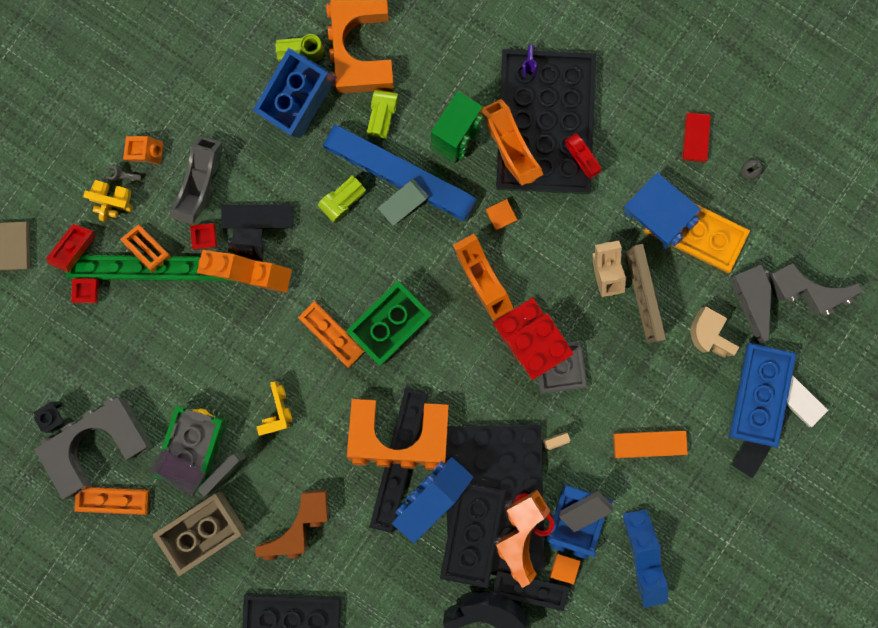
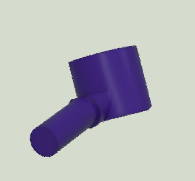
[523,44,537,77]

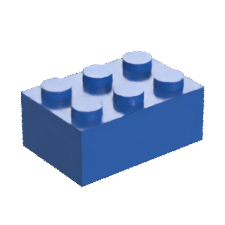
[253,48,337,138]
[392,457,473,543]

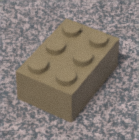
[153,491,247,576]

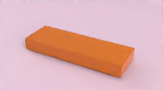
[298,301,365,368]
[613,430,688,458]
[74,487,150,515]

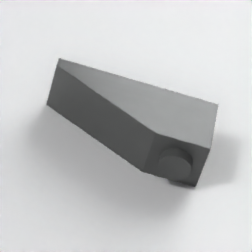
[729,265,771,343]

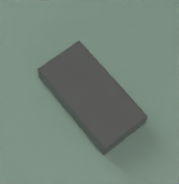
[559,491,613,532]

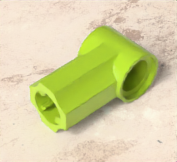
[275,34,325,62]
[367,89,399,139]
[317,176,366,223]

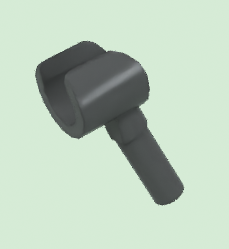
[105,166,142,182]

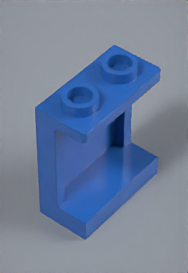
[624,173,701,250]
[546,484,613,559]

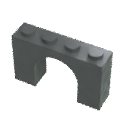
[34,396,154,500]

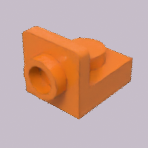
[123,136,163,165]

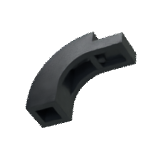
[443,591,531,628]

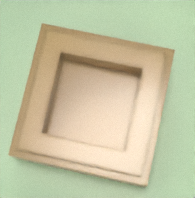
[543,432,571,450]

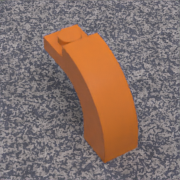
[453,233,514,320]

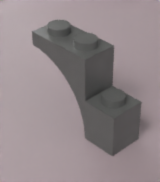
[169,136,222,224]
[769,263,863,317]

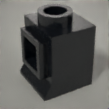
[228,228,265,262]
[33,401,73,434]

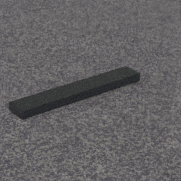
[369,387,428,533]

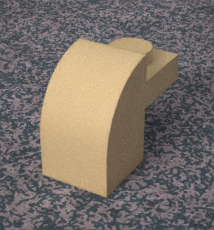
[593,241,626,297]
[691,307,739,358]

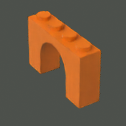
[326,0,394,94]
[347,399,449,470]

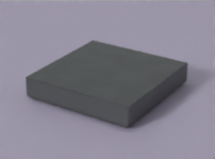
[538,340,588,394]
[198,452,248,497]

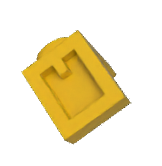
[256,381,292,436]

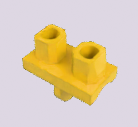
[83,180,133,222]

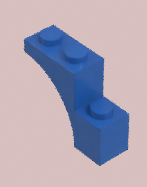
[623,509,668,608]

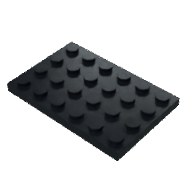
[496,49,596,194]
[446,424,545,572]

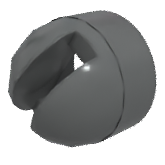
[741,160,762,180]

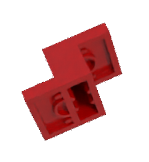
[493,298,574,381]

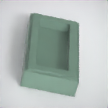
[378,178,428,226]

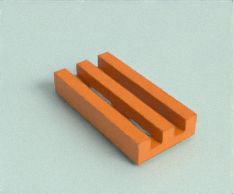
[120,224,171,273]

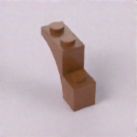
[255,490,330,560]

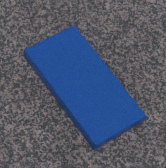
[728,343,797,448]

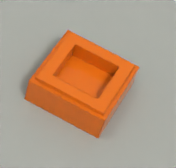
[485,199,517,231]
[550,553,580,585]

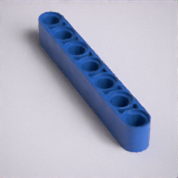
[323,125,477,221]

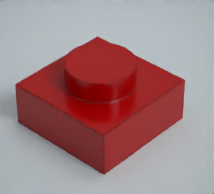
[190,223,218,250]
[71,279,99,303]

